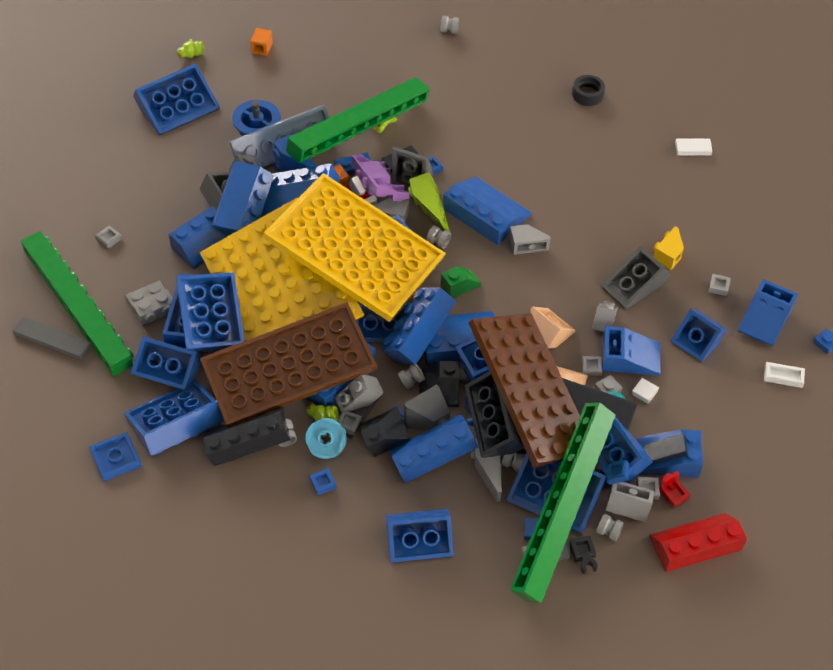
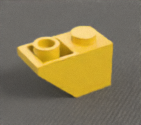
[653,226,684,270]

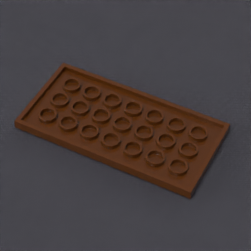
[200,302,378,427]
[468,313,580,467]

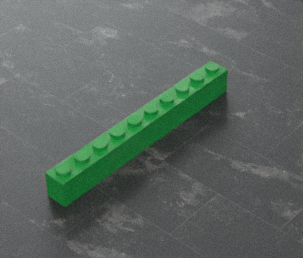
[286,77,430,163]
[21,231,134,377]
[510,403,615,603]

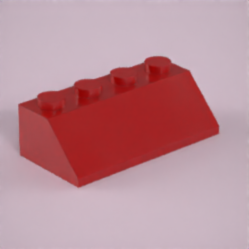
[649,513,747,572]

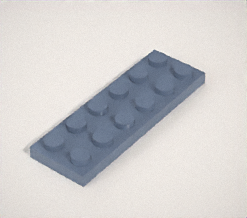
[229,105,329,167]

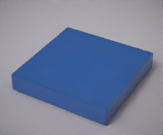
[89,432,142,482]

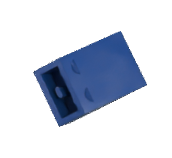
[738,279,798,347]
[602,326,661,376]

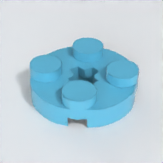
[305,418,347,459]

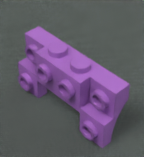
[351,154,410,202]

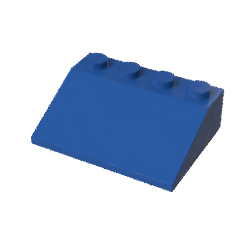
[133,63,220,135]
[264,163,340,216]
[443,177,532,245]
[176,272,245,353]
[424,311,495,367]
[124,380,224,456]
[506,453,607,534]

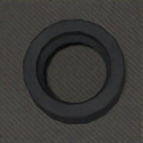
[572,75,605,106]

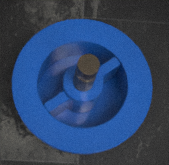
[232,100,281,136]

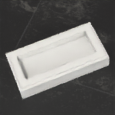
[675,139,712,155]
[764,362,805,388]

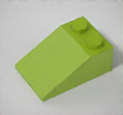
[408,172,450,232]

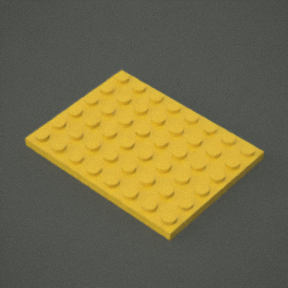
[262,173,446,322]
[200,198,364,340]

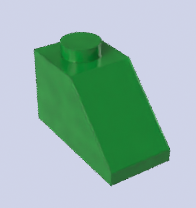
[440,266,482,298]

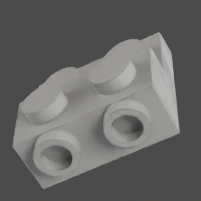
[125,280,173,326]

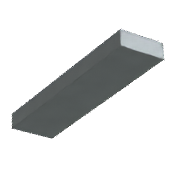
[13,317,91,360]

